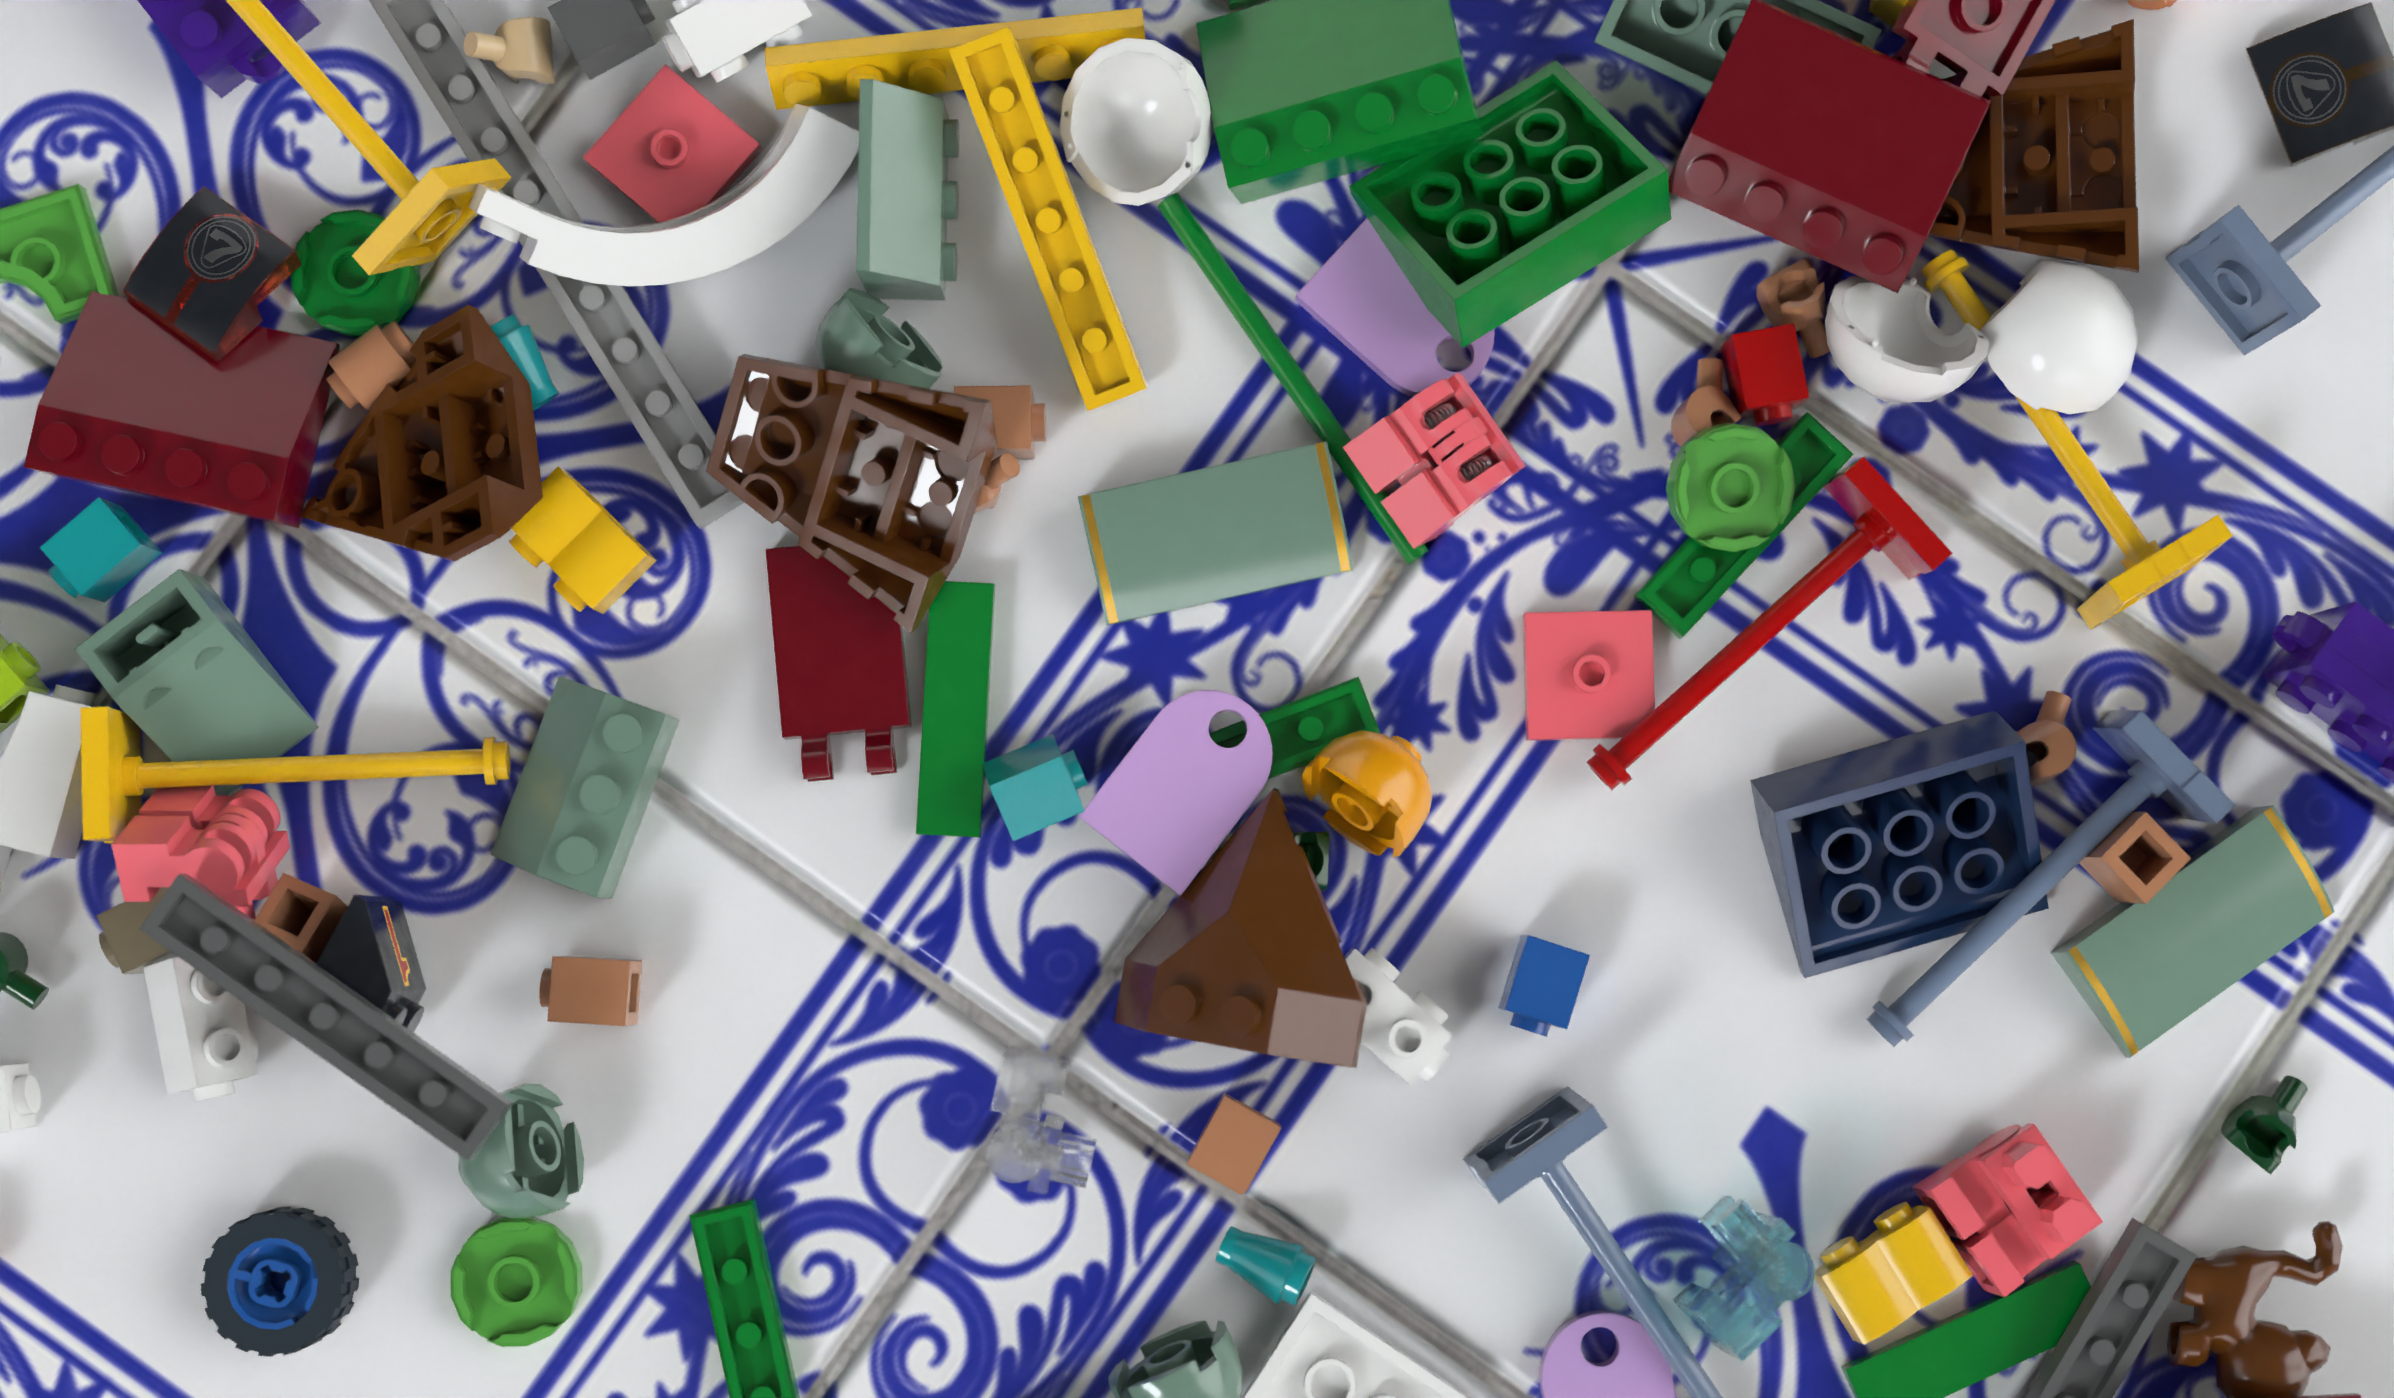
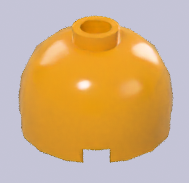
[1301,731,1432,857]

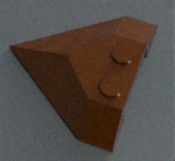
[299,305,543,562]
[1114,788,1367,1068]

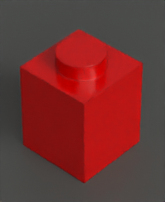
[1720,323,1809,426]

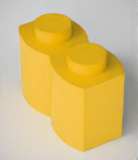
[509,466,657,614]
[1811,1202,1973,1345]

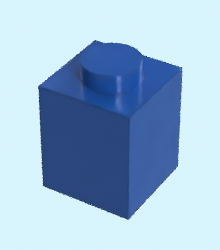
[1498,935,1590,1037]

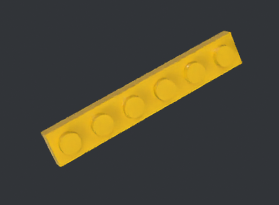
[765,8,1145,110]
[949,26,1148,411]

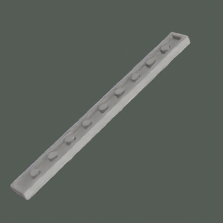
[369,0,745,529]

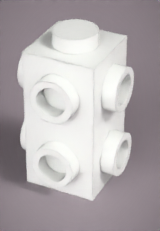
[662,0,812,83]
[1344,947,1453,1085]
[143,957,258,1102]

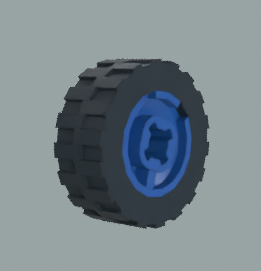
[201,1206,359,1357]

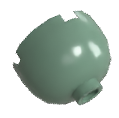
[815,288,943,389]
[458,1083,584,1218]
[1108,1320,1243,1398]

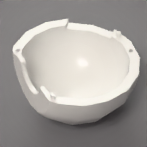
[1059,38,1212,206]
[1980,260,2138,414]
[1825,276,1990,403]

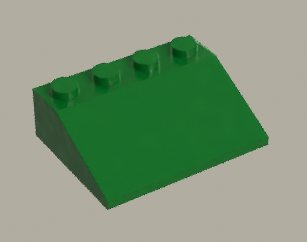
[1196,0,1483,204]
[1349,60,1671,348]

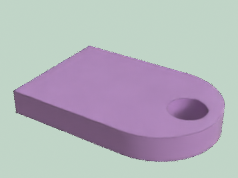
[1295,218,1495,397]
[1079,690,1273,896]
[1539,1310,1677,1398]

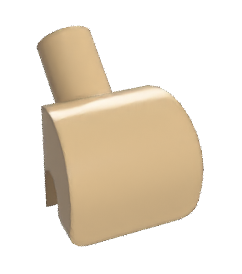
[463,17,554,84]

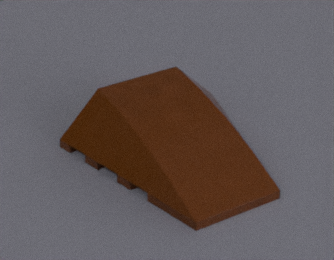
[1928,19,2139,273]
[706,354,997,633]

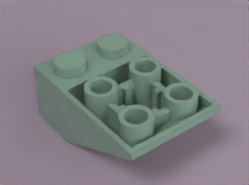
[75,569,319,796]

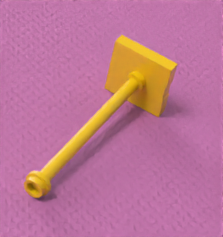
[226,0,512,275]
[1921,249,2233,630]
[80,707,511,844]

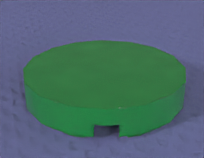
[290,209,421,337]

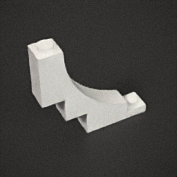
[0,684,96,891]

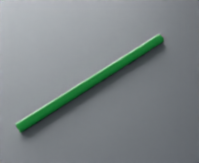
[1157,193,1429,565]

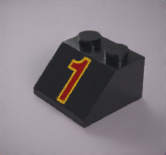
[316,895,426,1032]

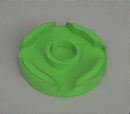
[1666,422,1796,552]
[451,1217,582,1347]

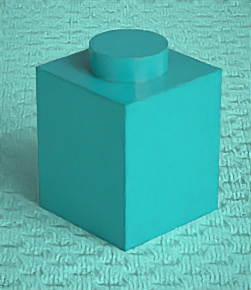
[40,497,162,603]
[982,734,1088,841]

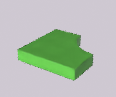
[0,184,119,324]

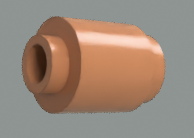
[326,320,416,411]

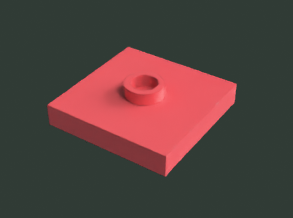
[583,64,763,223]
[1522,610,1655,741]

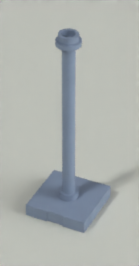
[2165,145,2394,356]
[1866,710,2236,1047]
[1463,1086,1723,1398]

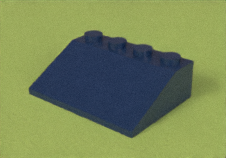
[1750,711,2049,978]

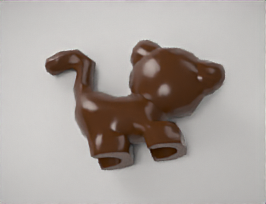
[2167,1221,2343,1398]

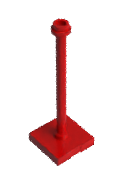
[1586,456,1953,791]

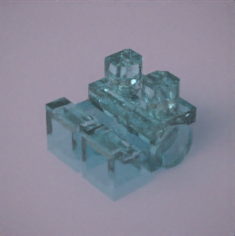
[1673,1195,1815,1361]

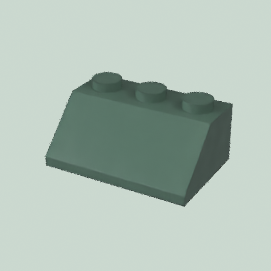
[856,79,960,300]
[490,676,680,899]

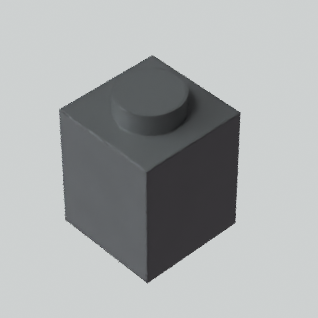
[547,0,656,80]

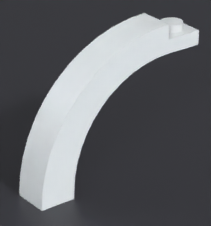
[469,103,859,286]

